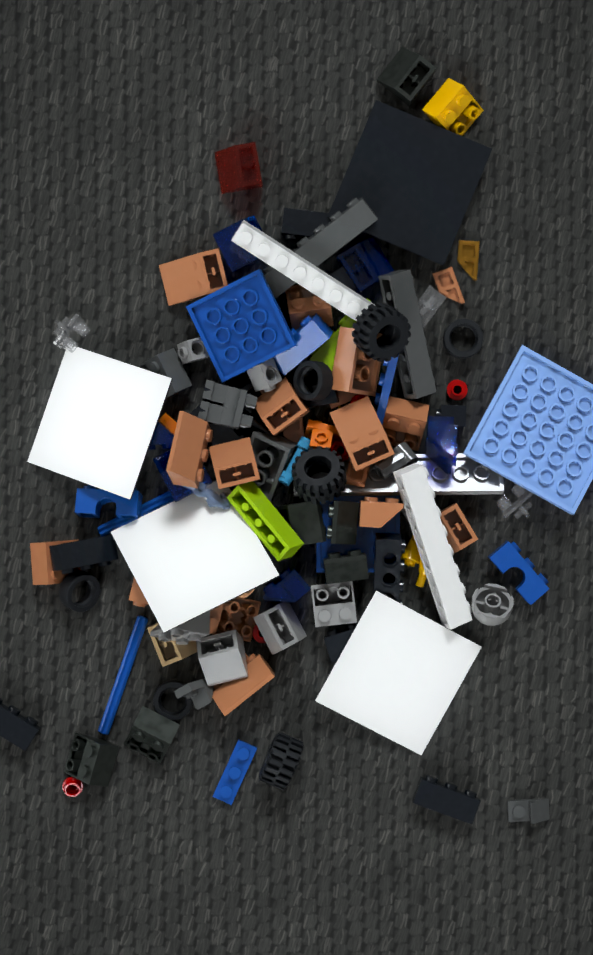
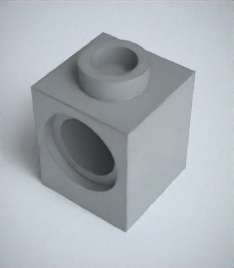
[177,337,210,365]
[247,358,282,392]

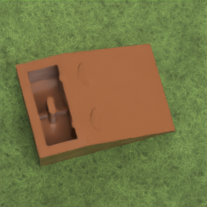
[159,248,228,306]
[330,396,395,471]
[209,597,261,642]

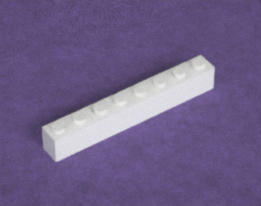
[231,220,375,321]
[393,463,473,630]

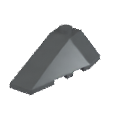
[250,431,297,503]

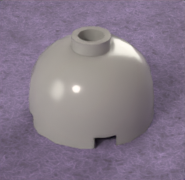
[471,583,514,626]

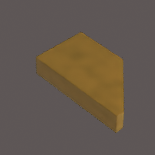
[457,240,480,280]

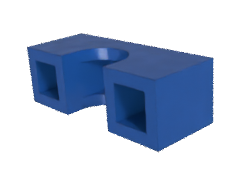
[75,486,143,520]
[488,541,549,605]

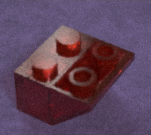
[214,142,263,194]

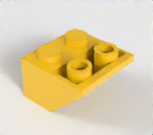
[422,78,484,136]

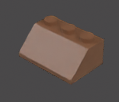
[332,326,382,397]
[166,411,213,488]
[212,653,275,716]

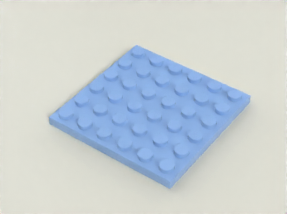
[462,345,593,515]

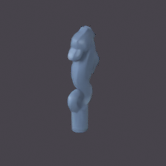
[183,481,231,510]

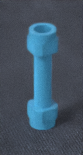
[278,436,310,486]

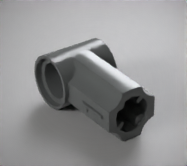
[374,442,419,480]

